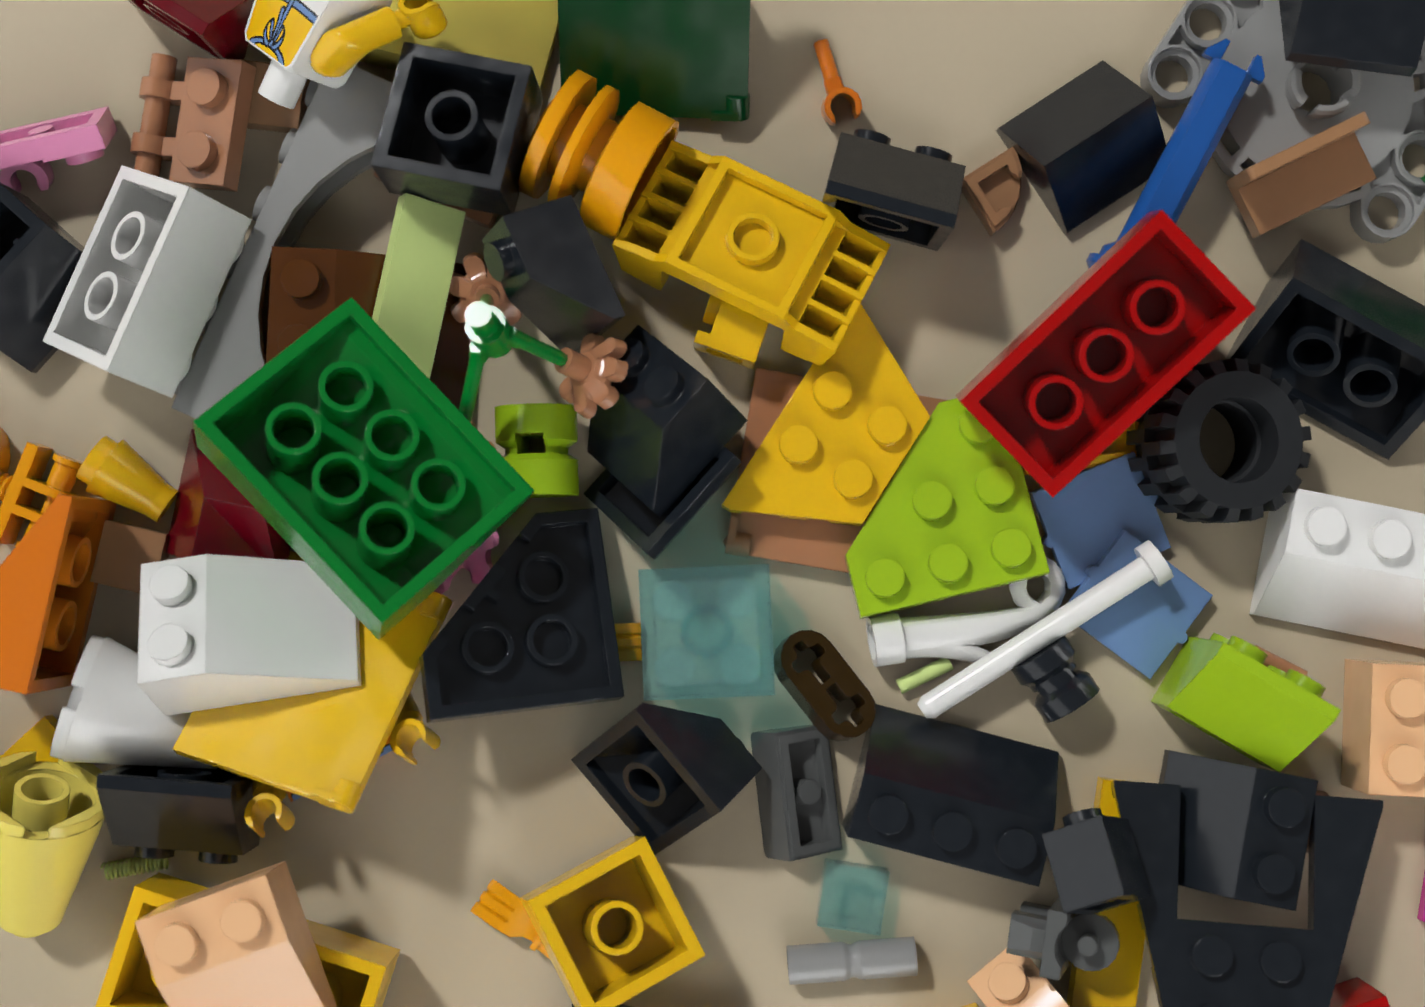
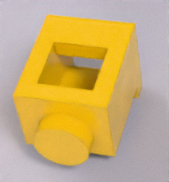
[694,295,769,369]

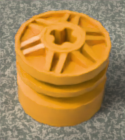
[518,70,680,241]

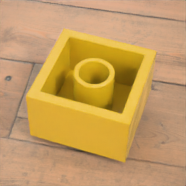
[520,836,705,1007]

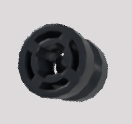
[1011,636,1100,723]

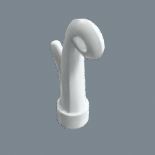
[866,557,1065,667]

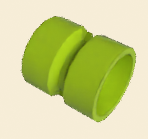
[495,403,579,498]

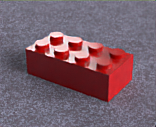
[956,209,1257,498]

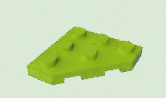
[845,398,1050,619]

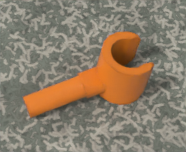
[813,39,862,126]

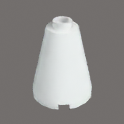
[50,635,217,770]

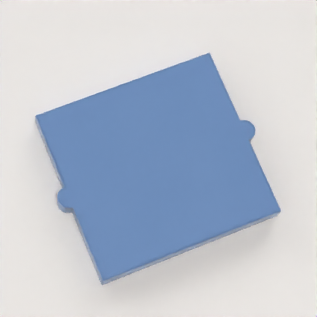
[1029,451,1171,589]
[1068,529,1213,679]

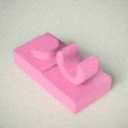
[0,106,117,192]

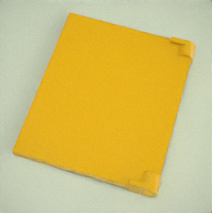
[173,551,452,814]

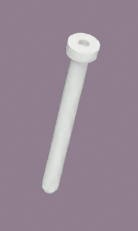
[917,540,1174,719]

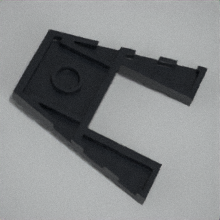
[1111,780,1383,1007]

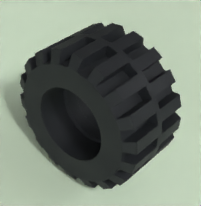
[1126,358,1312,523]

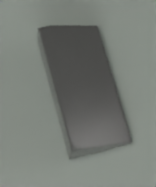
[750,724,842,861]

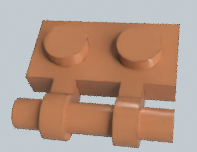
[130,53,256,192]

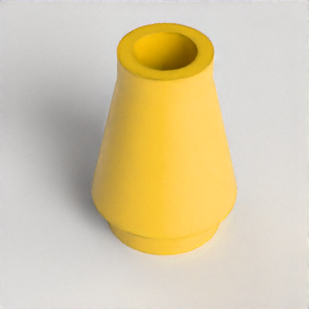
[76,436,179,522]

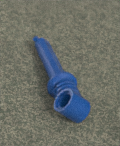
[1086,39,1265,269]

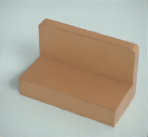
[1226,111,1377,239]

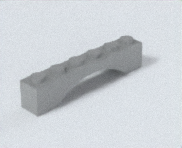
[171,66,393,419]

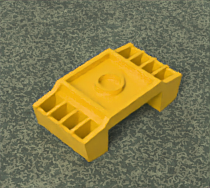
[612,140,891,366]

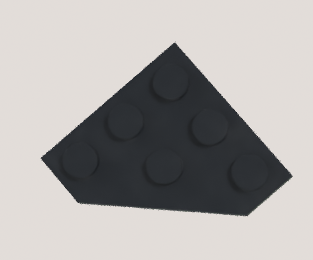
[419,508,625,723]

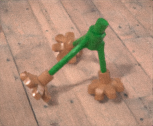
[449,252,628,449]

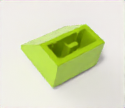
[1151,633,1341,772]

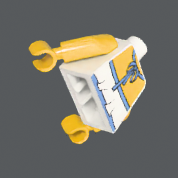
[244,0,448,109]

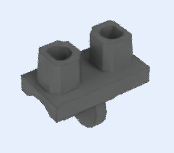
[1007,898,1120,980]

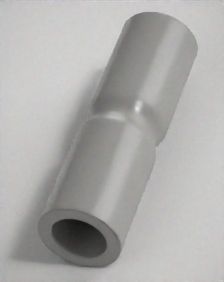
[786,936,918,985]

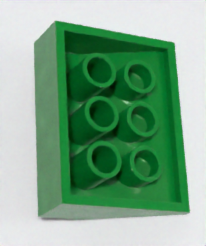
[193,297,535,640]

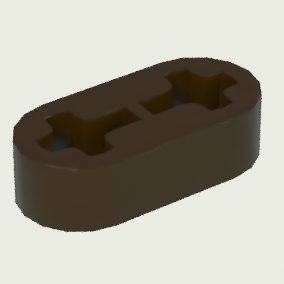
[773,630,876,741]

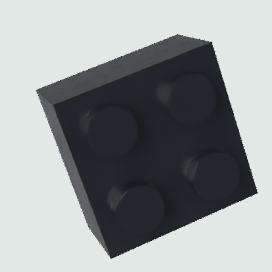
[371,42,543,216]

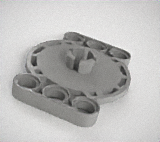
[1140,0,1425,243]

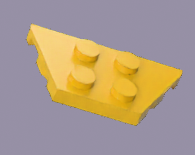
[722,304,930,526]

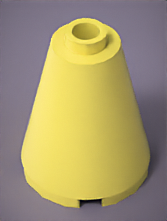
[0,752,105,938]

